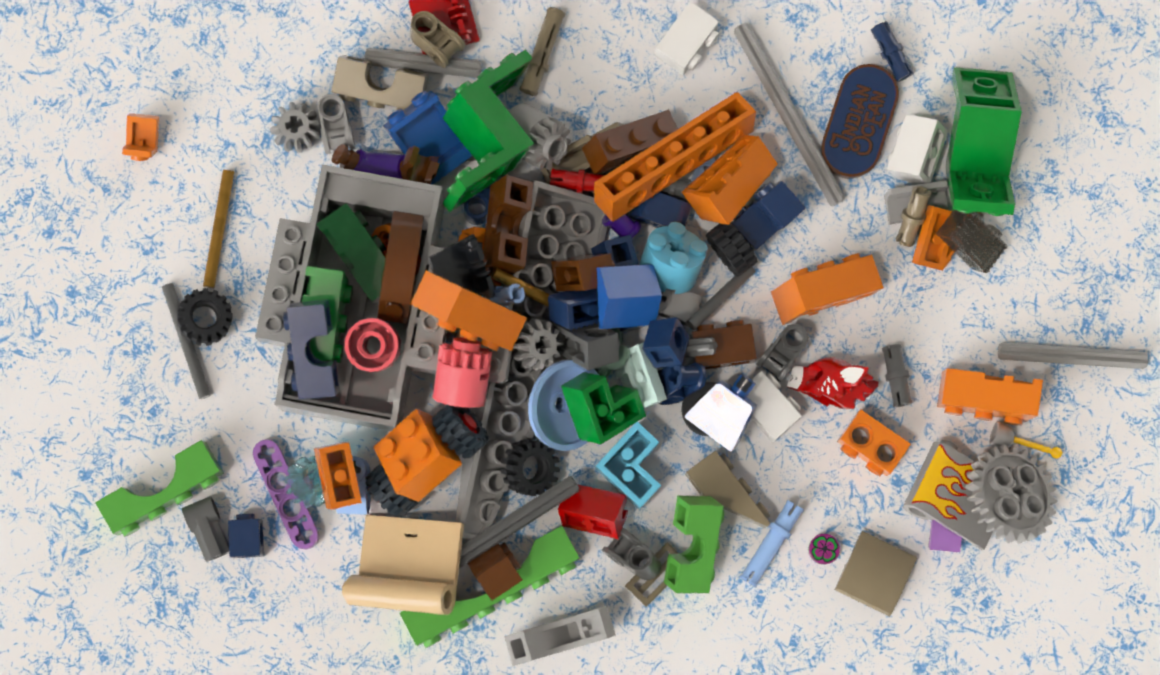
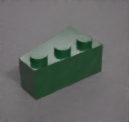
[316,203,386,304]

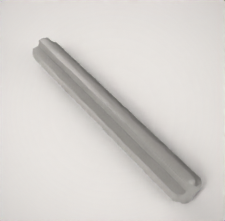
[998,343,1148,369]

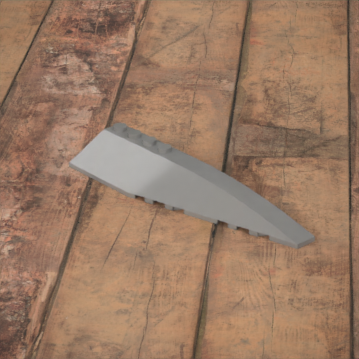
[456,180,607,540]

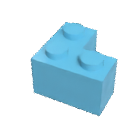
[595,422,661,510]

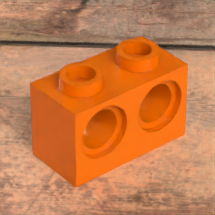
[837,409,911,477]

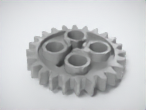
[966,444,1057,544]

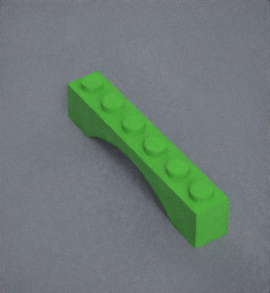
[399,526,580,648]

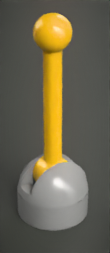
[989,422,1063,459]

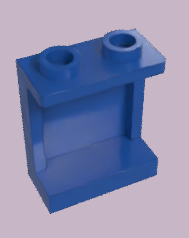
[383,90,472,185]

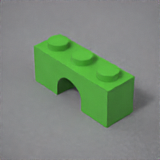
[664,495,724,593]

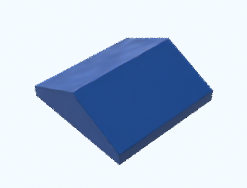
[597,264,662,329]

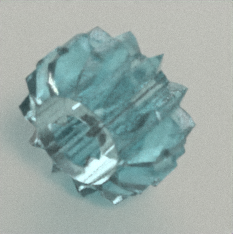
[283,456,325,508]

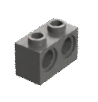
[553,323,620,371]

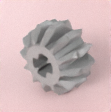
[270,102,321,153]
[513,319,563,371]

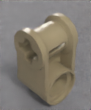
[410,11,466,68]

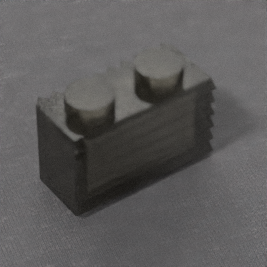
[936,210,1007,273]

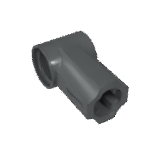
[182,496,229,562]

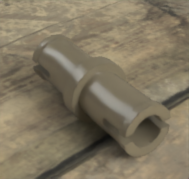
[896,186,931,247]

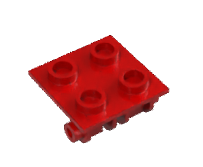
[408,0,480,55]

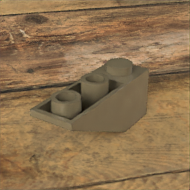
[685,450,770,528]

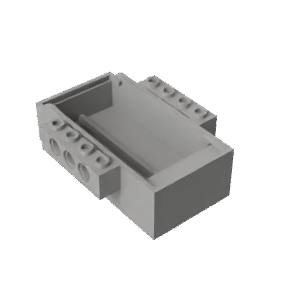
[255,164,448,431]

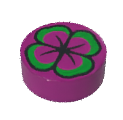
[808,534,840,565]

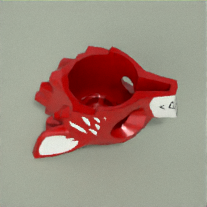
[787,357,879,409]

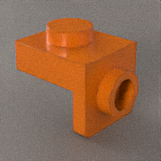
[122,113,159,161]

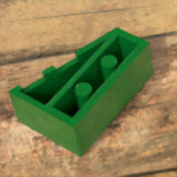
[302,266,353,363]

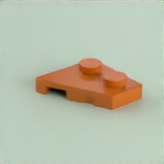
[912,205,981,271]

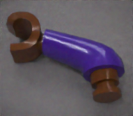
[331,144,440,184]

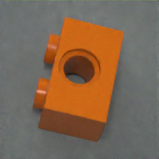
[314,442,362,510]

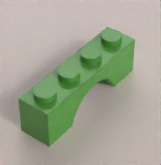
[95,440,224,537]

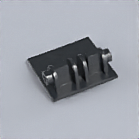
[428,234,496,299]

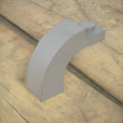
[504,606,616,666]

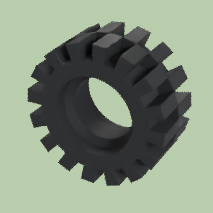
[705,223,758,277]
[176,288,233,346]
[500,440,560,496]

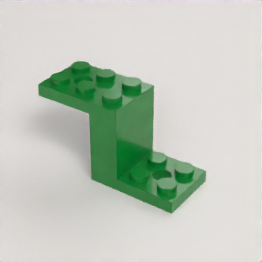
[442,49,534,213]
[945,67,1022,216]

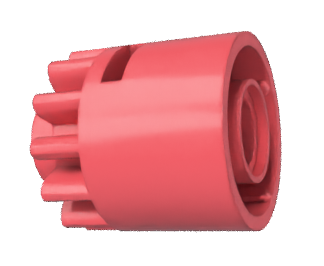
[345,318,401,372]
[432,337,492,408]

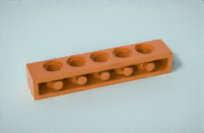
[594,92,756,222]

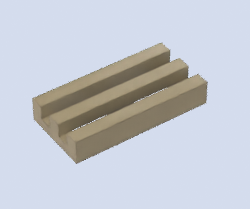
[625,542,679,607]

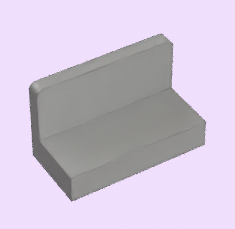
[884,180,949,225]

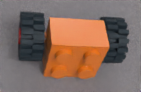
[365,405,489,517]

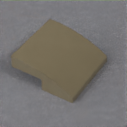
[835,531,917,617]

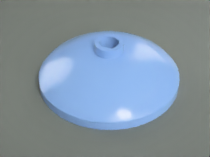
[528,360,599,451]

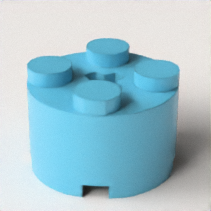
[639,222,708,294]

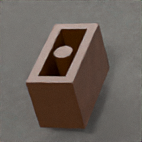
[551,253,615,291]
[690,320,757,370]
[467,542,522,601]

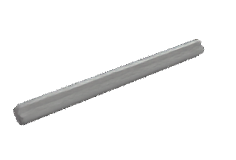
[734,23,845,206]

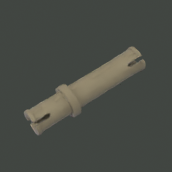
[519,7,565,96]

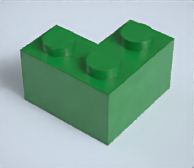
[561,372,646,445]

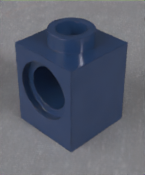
[642,317,690,368]
[228,514,264,558]

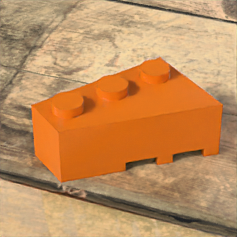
[682,135,778,225]
[771,253,884,325]

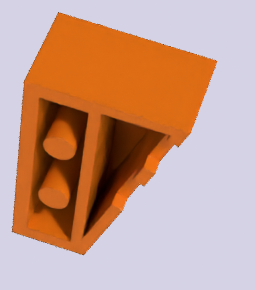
[410,270,527,351]
[937,368,1043,426]

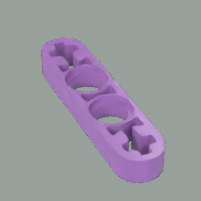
[253,440,319,550]

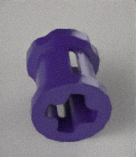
[602,214,641,238]

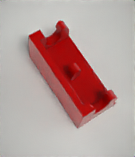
[558,484,628,539]

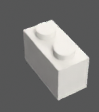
[655,1,719,75]
[887,114,948,184]
[747,371,802,443]

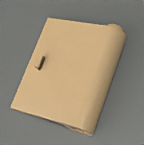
[342,515,464,615]

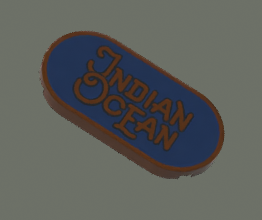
[821,64,899,179]

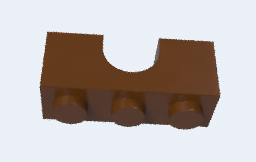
[582,109,678,175]
[483,175,534,275]

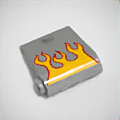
[903,440,993,550]

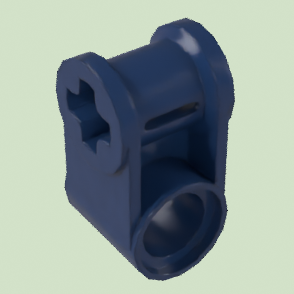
[657,363,706,405]

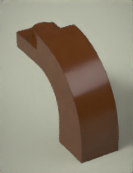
[377,211,424,324]

